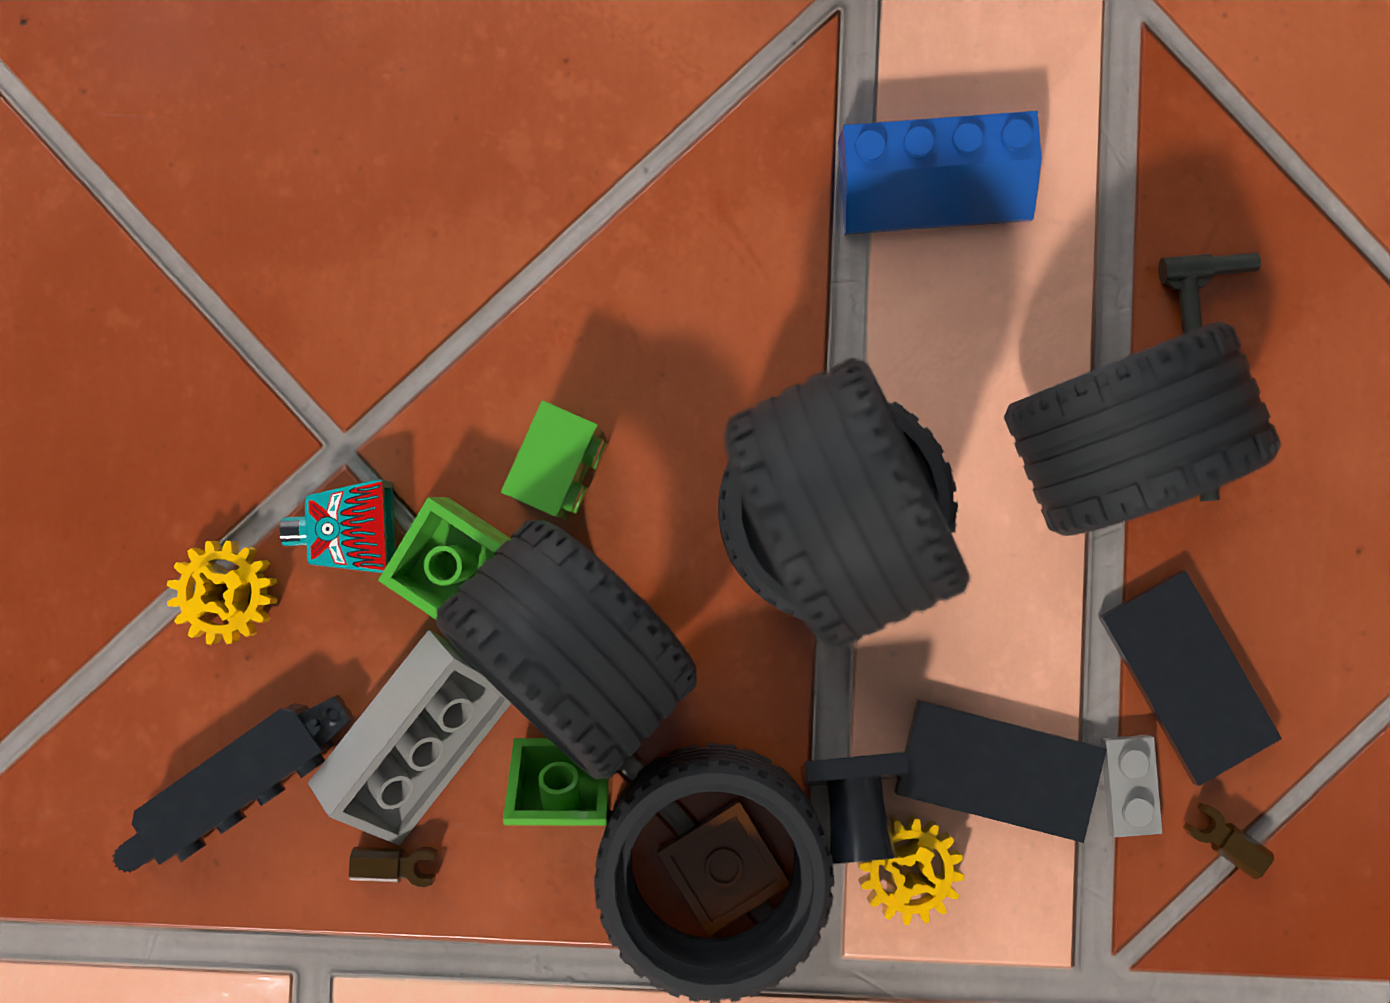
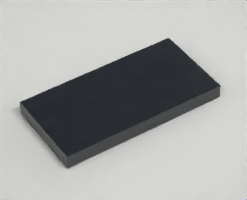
[1098,571,1282,786]
[894,699,1107,843]

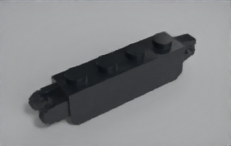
[112,695,354,873]

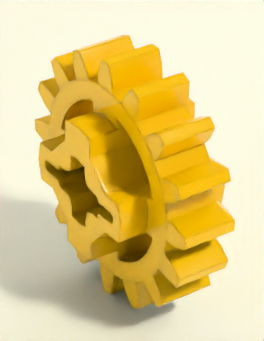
[167,540,278,645]
[856,814,965,925]

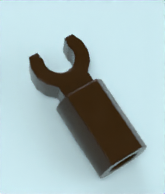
[1183,803,1274,879]
[349,847,437,887]

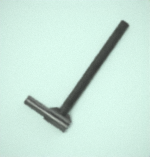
[1158,252,1261,502]

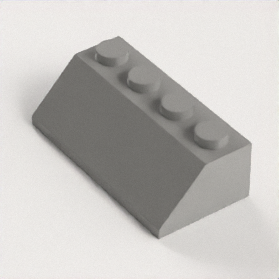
[308,630,511,846]

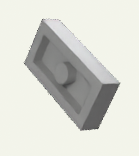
[1101,735,1162,837]

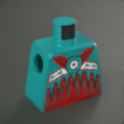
[280,480,396,573]

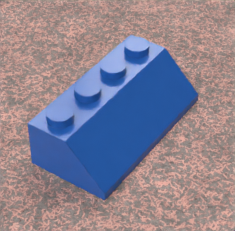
[837,111,1042,235]

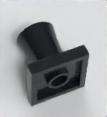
[800,752,909,864]

